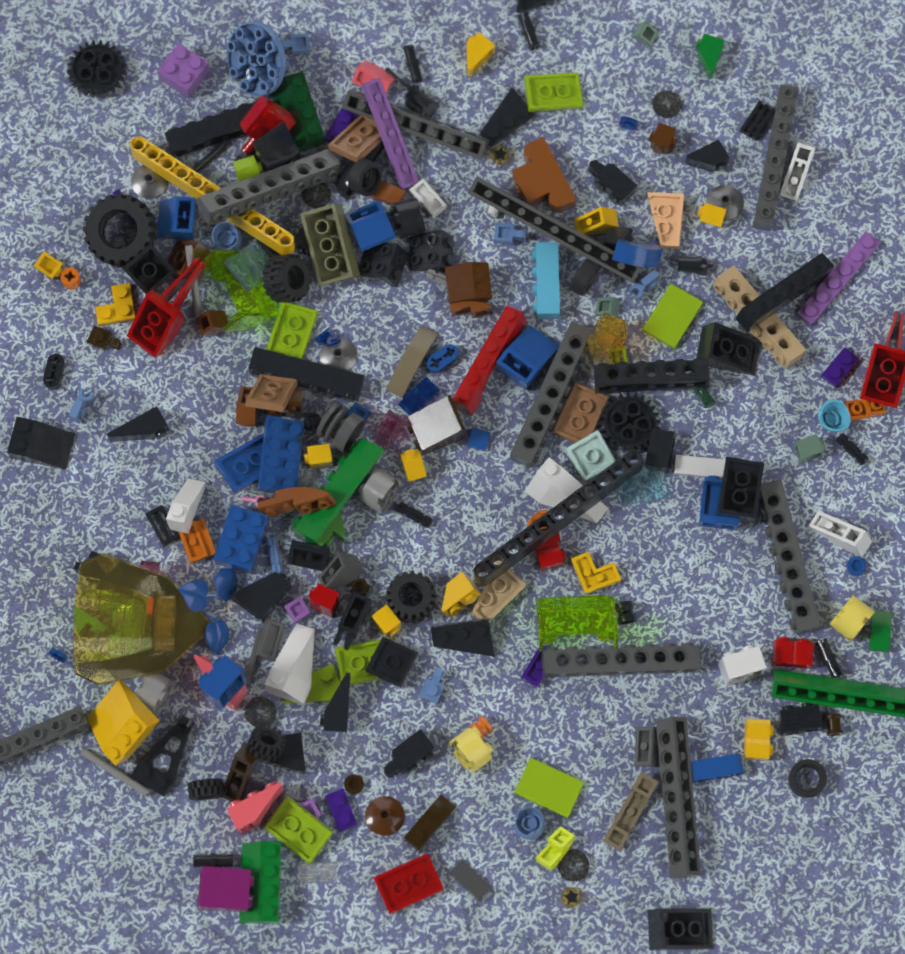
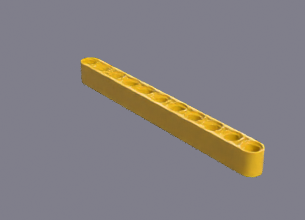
[130,136,295,255]

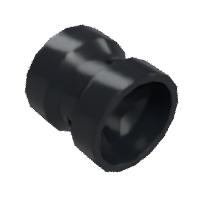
[614,601,637,625]

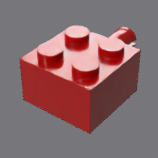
[240,95,296,156]

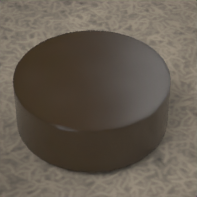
[344,774,364,795]

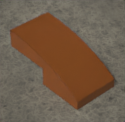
[369,181,406,205]
[450,301,490,318]

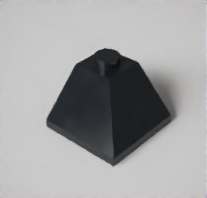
[122,243,176,294]

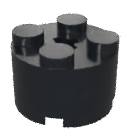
[390,197,425,239]

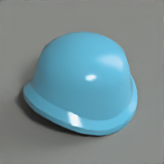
[818,399,851,432]

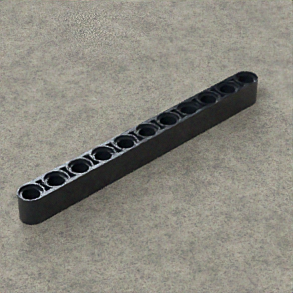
[474,450,643,586]

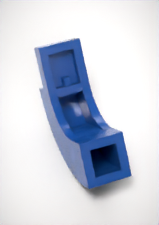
[612,238,664,268]

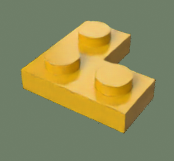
[95,283,135,326]
[571,552,621,595]

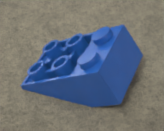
[496,325,560,390]

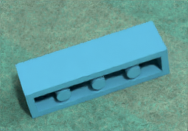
[532,242,560,319]

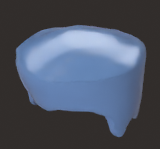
[212,222,243,253]
[514,807,545,840]

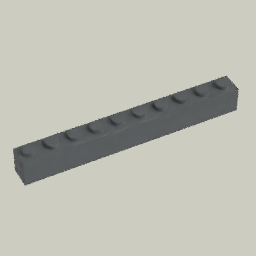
[468,176,642,283]

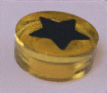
[491,146,510,165]
[561,887,581,908]

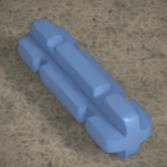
[266,537,283,574]

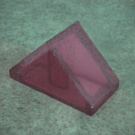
[372,410,405,449]

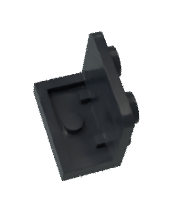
[409,230,454,272]
[359,243,409,287]

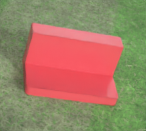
[352,60,396,95]

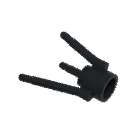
[289,412,322,443]

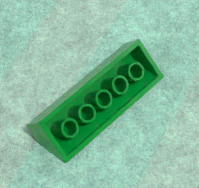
[291,438,385,544]

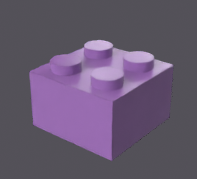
[157,43,210,99]

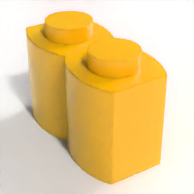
[744,718,774,761]

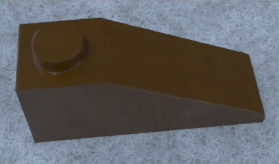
[223,742,259,802]
[404,795,456,853]

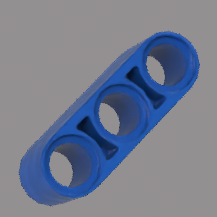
[691,754,745,783]

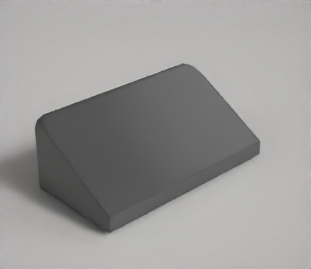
[634,727,659,768]
[449,860,492,902]

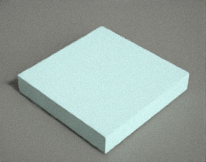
[565,430,616,482]

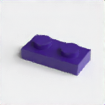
[325,108,358,143]
[821,347,859,388]
[521,644,547,688]
[325,788,358,833]

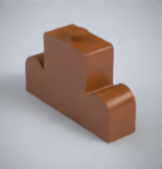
[512,137,577,213]

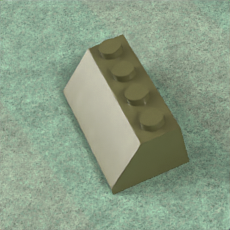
[300,203,361,287]

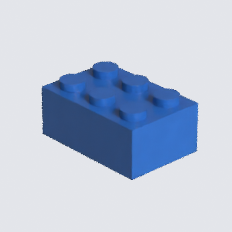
[213,505,269,574]
[198,655,247,711]

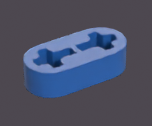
[427,344,459,374]

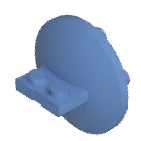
[227,22,291,96]

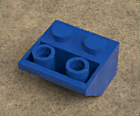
[157,196,197,241]
[345,201,396,252]

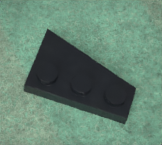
[431,618,495,657]

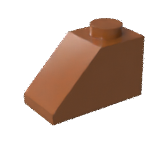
[236,386,258,426]

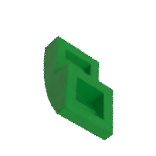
[869,610,892,653]

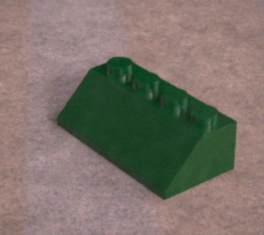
[270,71,326,152]

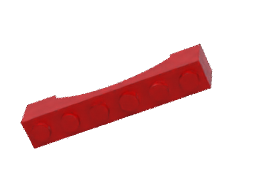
[452,305,527,416]

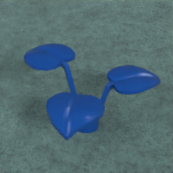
[178,568,237,655]

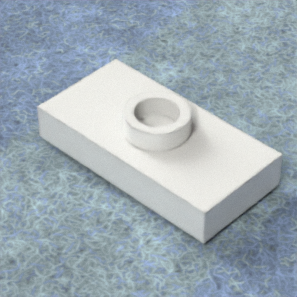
[409,178,447,218]

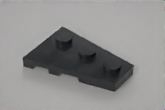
[480,87,535,148]

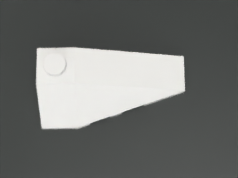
[525,457,609,523]
[264,623,315,705]

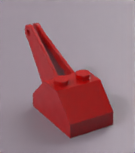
[126,257,206,358]
[859,311,905,408]

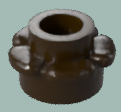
[351,579,370,596]

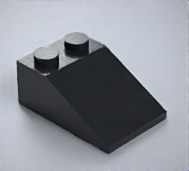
[253,121,301,172]
[696,322,761,376]
[7,417,75,470]
[716,456,764,523]
[648,908,713,951]

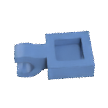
[280,33,311,55]
[494,223,527,244]
[629,270,660,301]
[69,388,94,423]
[419,667,444,704]

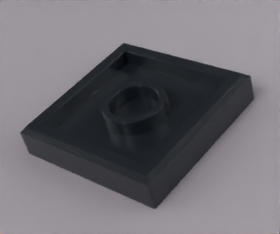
[366,636,418,689]

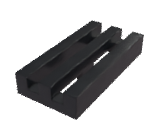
[739,100,775,140]
[145,505,180,547]

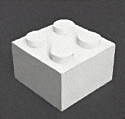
[718,645,767,687]

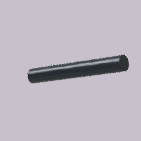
[182,141,227,178]

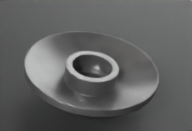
[131,165,168,199]
[706,185,743,221]
[319,337,357,371]

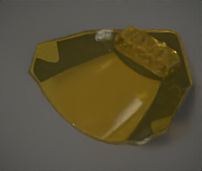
[73,553,210,685]

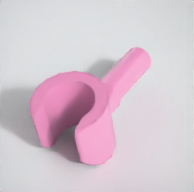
[242,495,269,506]

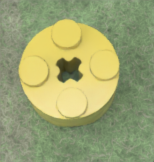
[830,595,875,642]
[449,727,494,774]

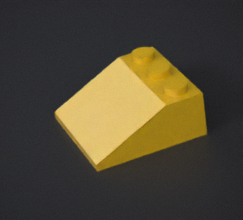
[87,680,160,766]

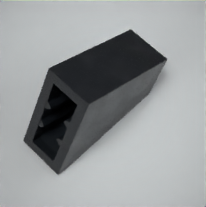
[231,572,292,623]
[258,733,306,775]

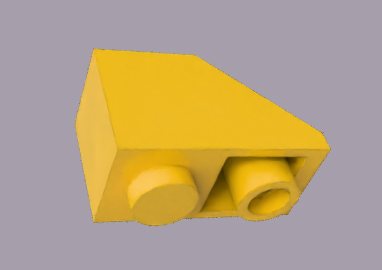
[441,571,481,618]

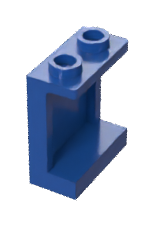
[698,475,739,531]

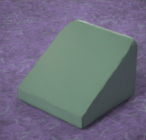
[631,21,659,47]
[595,297,620,319]

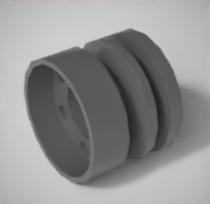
[316,402,365,453]

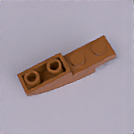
[258,487,337,517]

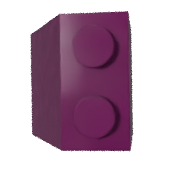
[197,866,254,912]

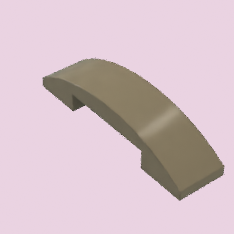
[386,326,439,398]
[603,772,659,851]

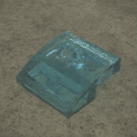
[224,241,269,292]
[619,463,665,505]

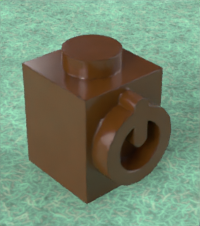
[648,122,679,154]

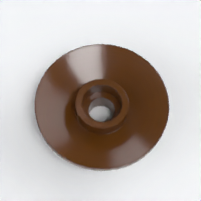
[365,796,404,836]

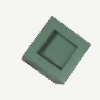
[793,434,825,464]

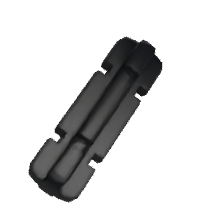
[836,434,869,466]
[397,502,433,528]

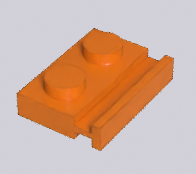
[178,518,216,564]

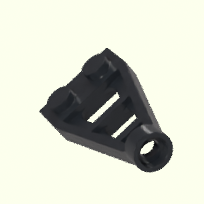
[130,715,195,797]

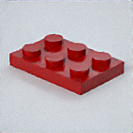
[373,853,444,915]

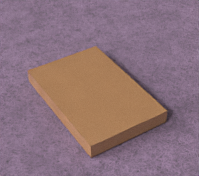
[328,115,382,162]
[245,374,297,412]
[552,382,610,443]

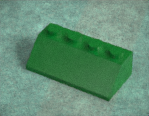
[239,841,282,924]

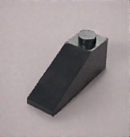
[107,406,169,442]
[320,672,351,732]

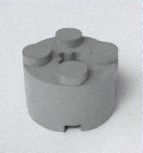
[358,468,401,514]
[135,672,176,717]

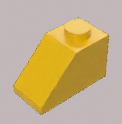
[466,32,495,77]
[574,206,619,236]

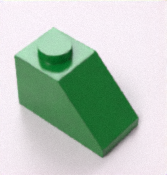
[695,33,725,79]

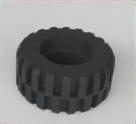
[83,194,158,267]

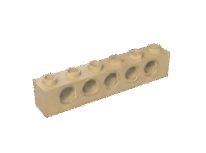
[713,266,806,369]

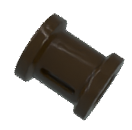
[824,714,844,736]

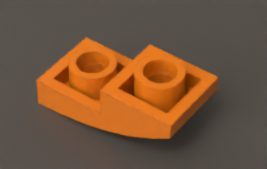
[844,399,886,421]

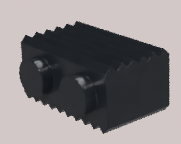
[778,703,823,736]

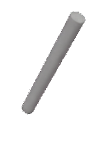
[185,245,202,321]
[81,748,150,797]

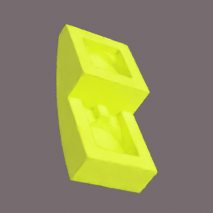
[535,826,576,871]

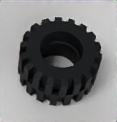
[262,254,311,303]
[387,571,436,623]

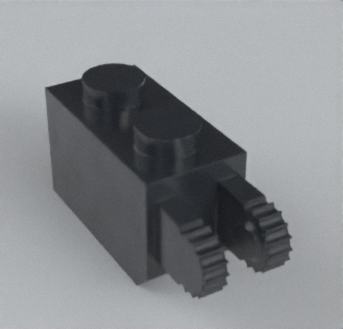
[588,159,638,207]
[333,592,372,650]
[383,729,435,777]

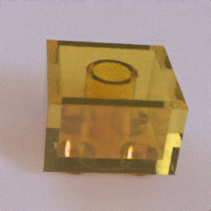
[587,312,629,364]

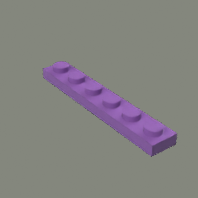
[361,77,419,189]
[796,231,880,326]

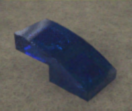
[398,377,440,416]

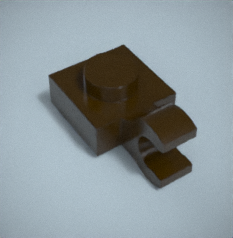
[87,325,122,351]

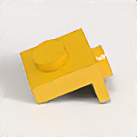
[33,251,63,279]

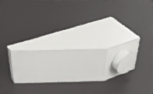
[780,141,816,201]
[166,478,206,533]
[809,511,872,557]

